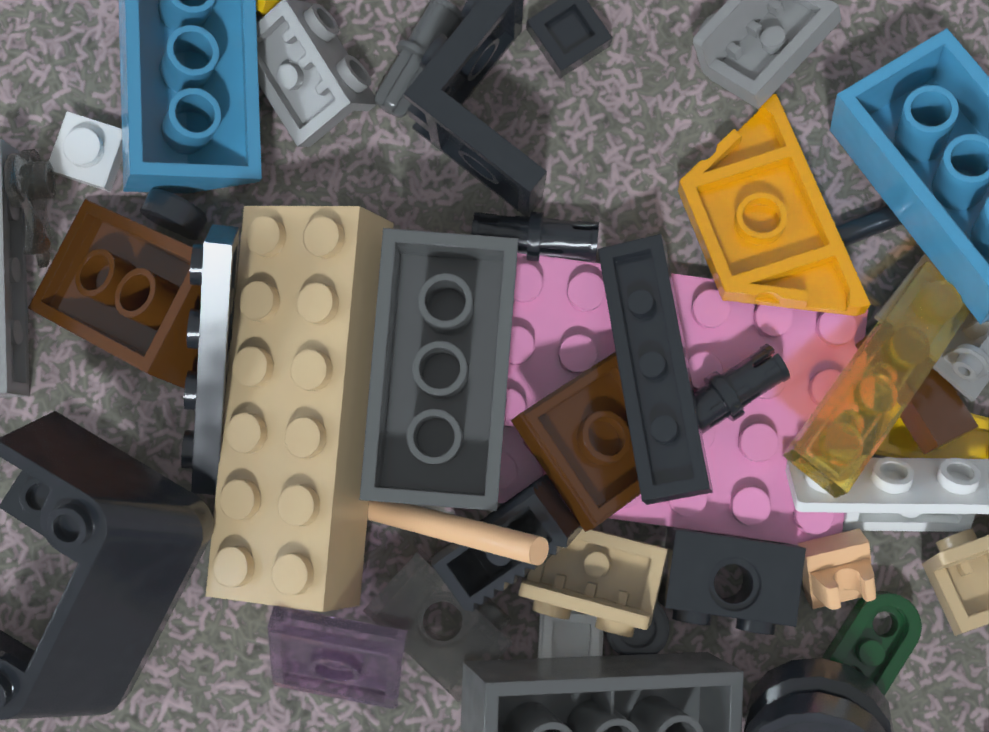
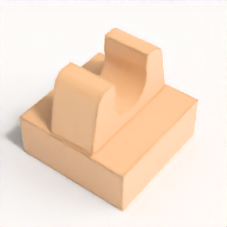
[798,528,876,610]

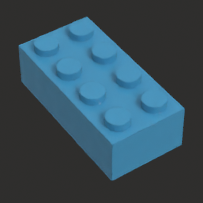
[830,28,989,325]

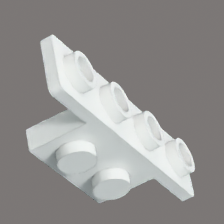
[785,456,989,532]

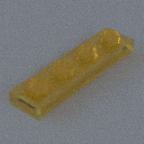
[782,261,970,499]

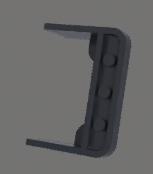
[0,411,214,720]

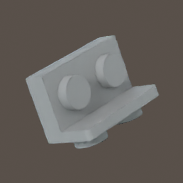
[256,0,377,147]

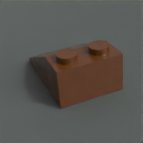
[28,199,238,389]

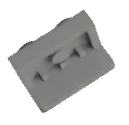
[693,0,841,109]

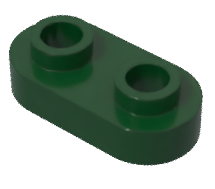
[822,591,922,696]

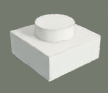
[46,111,123,192]

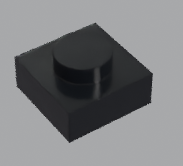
[526,0,613,79]

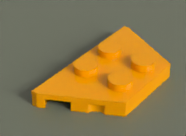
[678,94,871,316]

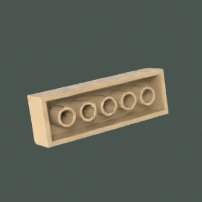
[206,206,394,612]

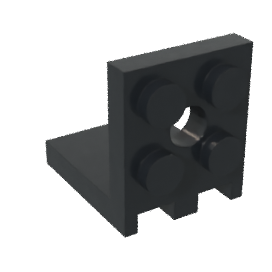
[404,0,547,217]

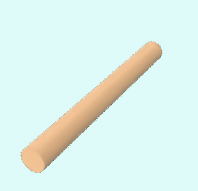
[367,501,549,565]

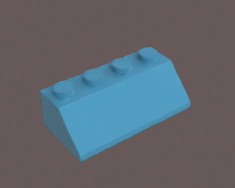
[118,0,262,194]

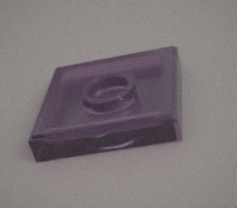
[267,605,408,709]

